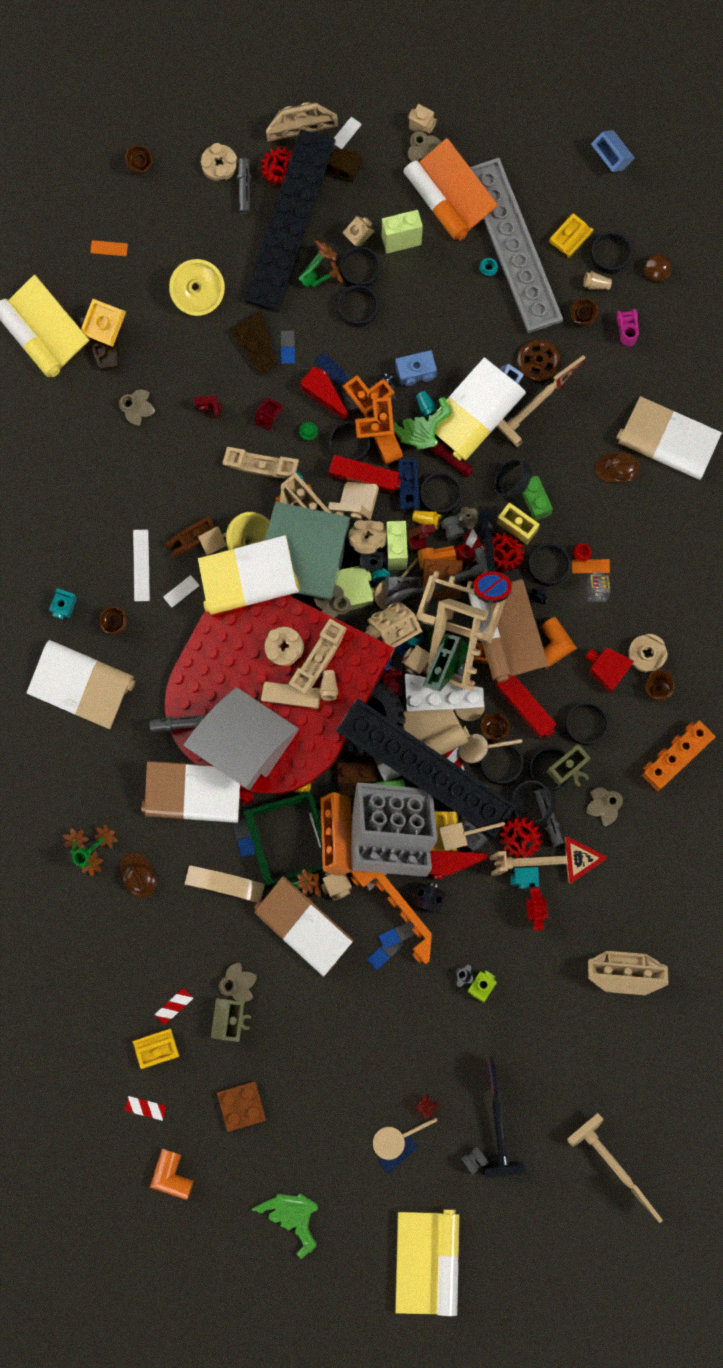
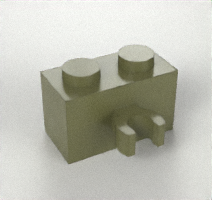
[546,744,591,787]
[211,998,251,1042]

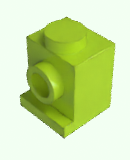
[467,970,497,1003]

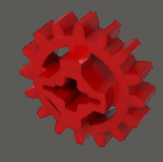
[261,147,293,186]
[484,532,525,573]
[500,816,543,859]
[526,887,548,931]

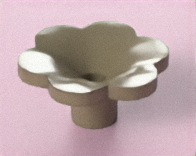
[456,507,477,530]

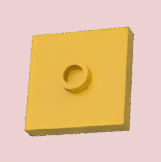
[81,299,126,347]

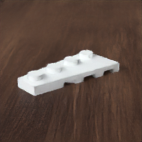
[405,674,484,712]

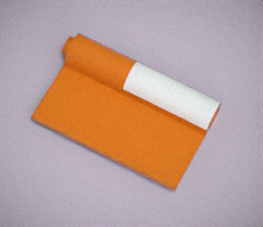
[403,138,499,240]

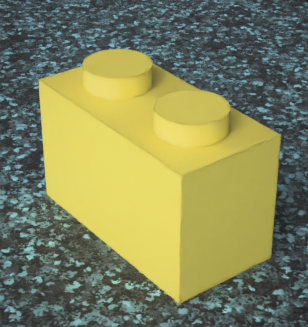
[497,503,540,545]

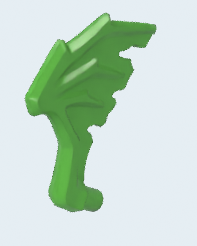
[393,397,452,450]
[252,1193,318,1259]

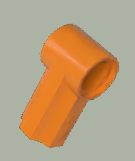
[417,546,457,571]

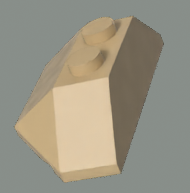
[266,102,338,142]
[280,473,331,513]
[588,951,668,995]

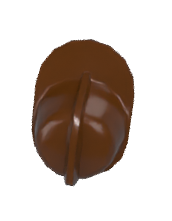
[595,452,640,483]
[119,853,157,898]

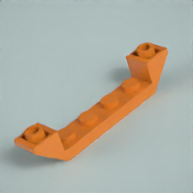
[350,871,432,964]

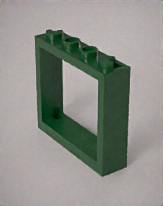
[244,792,323,888]

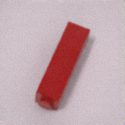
[329,455,401,495]
[496,676,557,739]

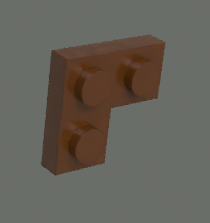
[338,763,377,802]

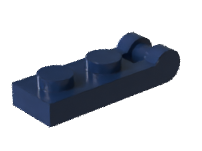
[398,458,419,511]

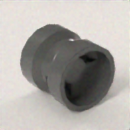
[440,516,464,541]
[461,1147,489,1175]

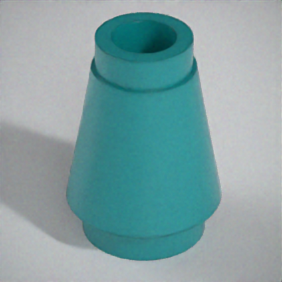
[416,391,439,420]

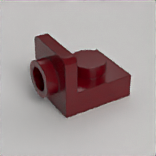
[194,395,222,419]
[254,397,284,431]
[406,524,436,550]
[382,669,404,698]

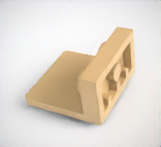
[368,602,422,648]

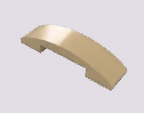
[223,447,299,479]
[289,619,346,694]
[185,866,265,903]

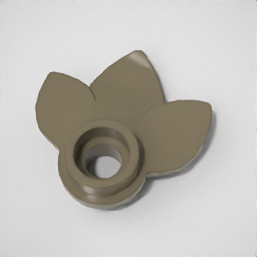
[408,131,441,162]
[119,389,155,426]
[314,585,351,618]
[586,787,623,826]
[219,963,257,1002]

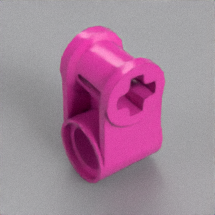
[617,309,639,347]

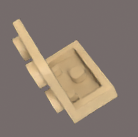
[328,482,379,521]

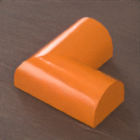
[343,375,395,416]
[355,397,394,438]
[540,617,577,669]
[149,1148,194,1200]

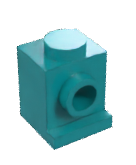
[49,588,77,620]
[510,867,539,889]

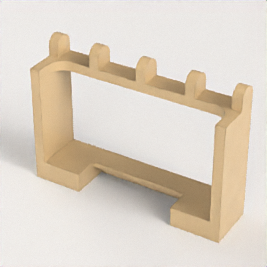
[416,571,506,644]
[426,599,488,690]

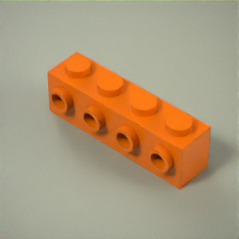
[642,720,716,792]
[320,792,354,876]

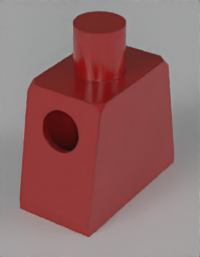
[585,648,634,694]

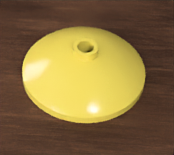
[169,259,225,316]
[226,512,270,550]

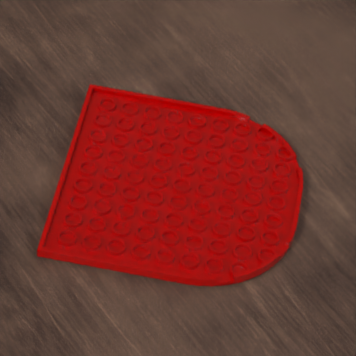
[165,595,395,794]

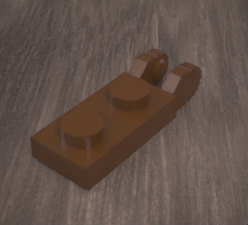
[164,516,215,558]

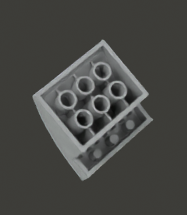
[184,687,299,790]
[351,782,437,877]

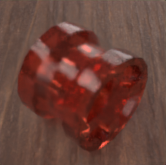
[415,1094,439,1120]

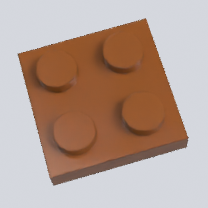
[422,559,463,599]
[217,1081,266,1132]

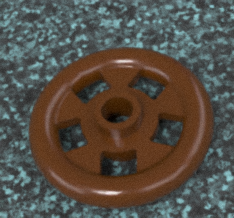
[517,339,561,382]

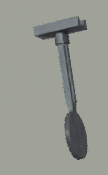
[384,547,487,608]

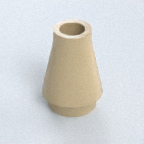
[583,271,612,290]
[319,670,339,701]

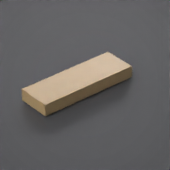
[261,682,321,709]

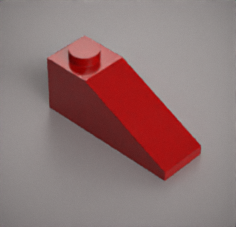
[300,366,347,421]
[428,851,488,880]

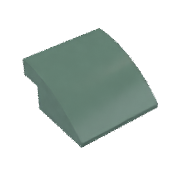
[265,502,350,600]

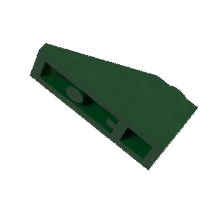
[423,633,469,692]

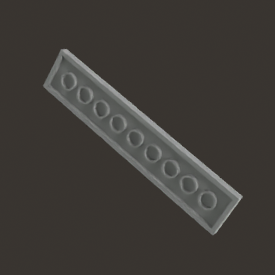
[470,158,563,333]

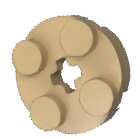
[201,143,237,181]
[348,520,387,554]
[265,627,304,666]
[628,634,668,673]

